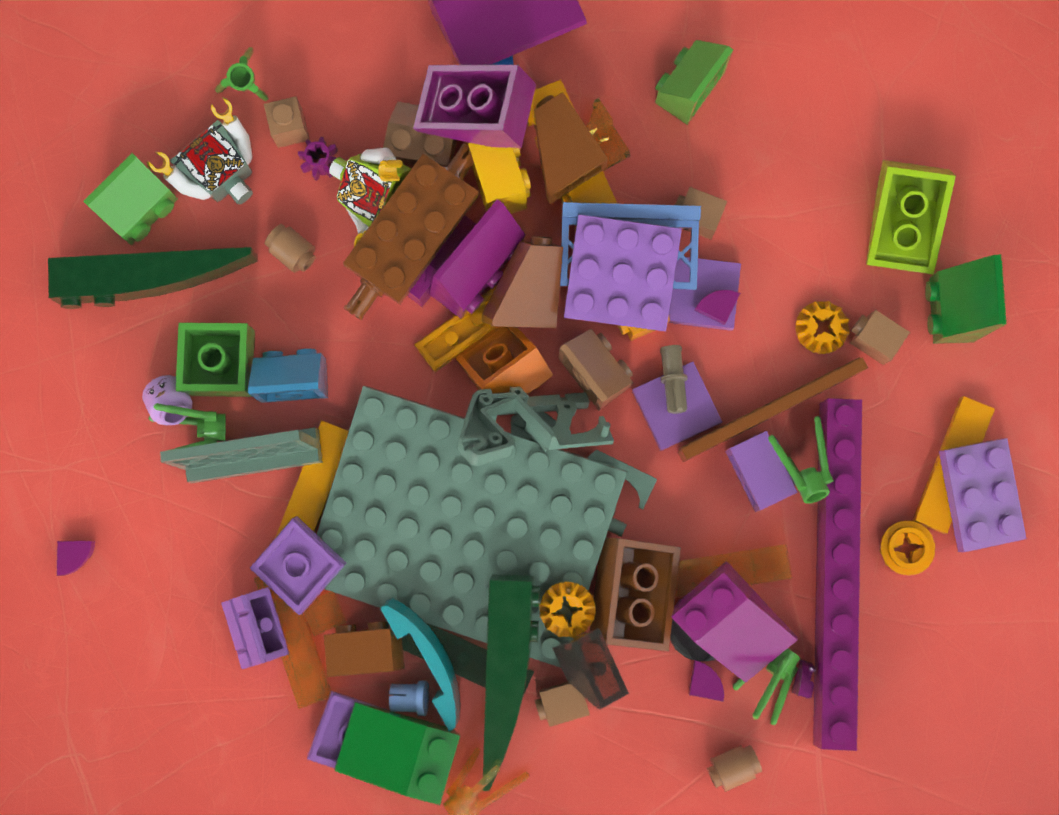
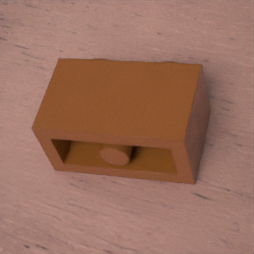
[324,621,405,677]

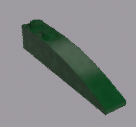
[48,247,258,309]
[482,574,540,791]

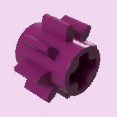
[298,136,338,181]

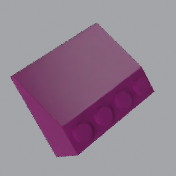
[428,0,587,65]

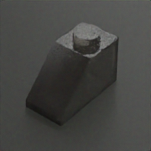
[552,628,629,710]

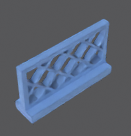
[560,202,701,290]

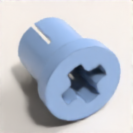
[389,680,429,716]

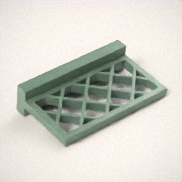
[160,428,323,483]

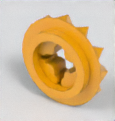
[795,301,850,354]
[879,521,936,575]
[540,582,595,638]

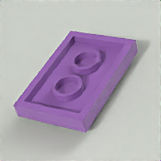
[939,438,1027,552]

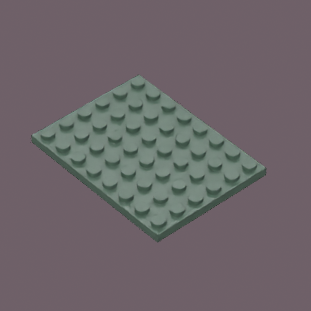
[317,386,627,668]

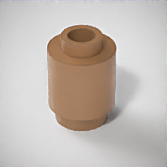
[265,224,316,273]
[707,745,762,792]

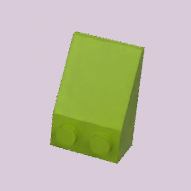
[866,160,956,275]

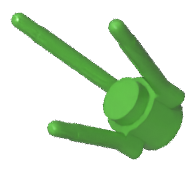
[215,47,268,101]
[148,403,226,451]
[768,416,833,504]
[733,648,800,725]

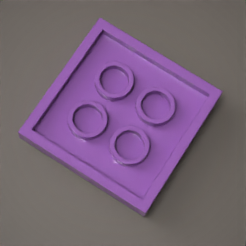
[564,214,682,332]

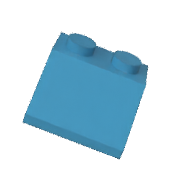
[248,349,328,403]

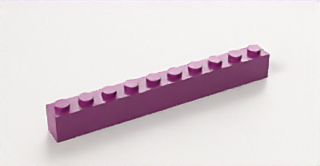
[813,398,862,751]

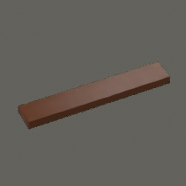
[678,357,868,462]

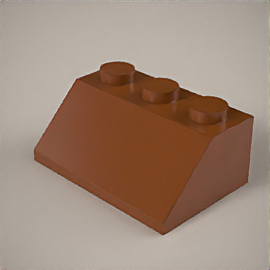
[589,538,681,652]

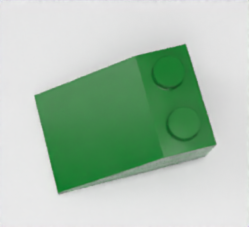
[925,254,1007,344]
[334,702,460,805]

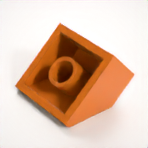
[455,327,553,394]

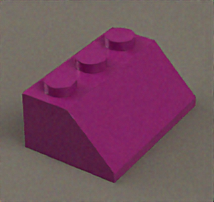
[429,199,526,319]

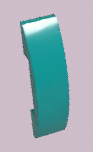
[380,598,460,731]

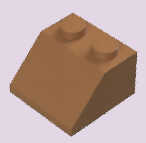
[383,102,457,169]
[558,329,633,411]

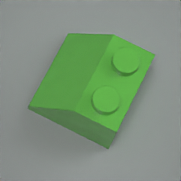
[655,40,734,125]
[83,153,178,245]

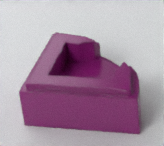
[694,290,741,325]
[57,541,95,576]
[791,659,815,699]
[688,660,724,702]

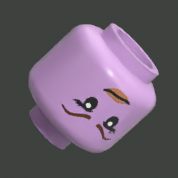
[142,375,193,425]

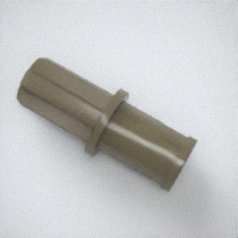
[660,345,688,414]

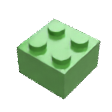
[176,323,255,397]

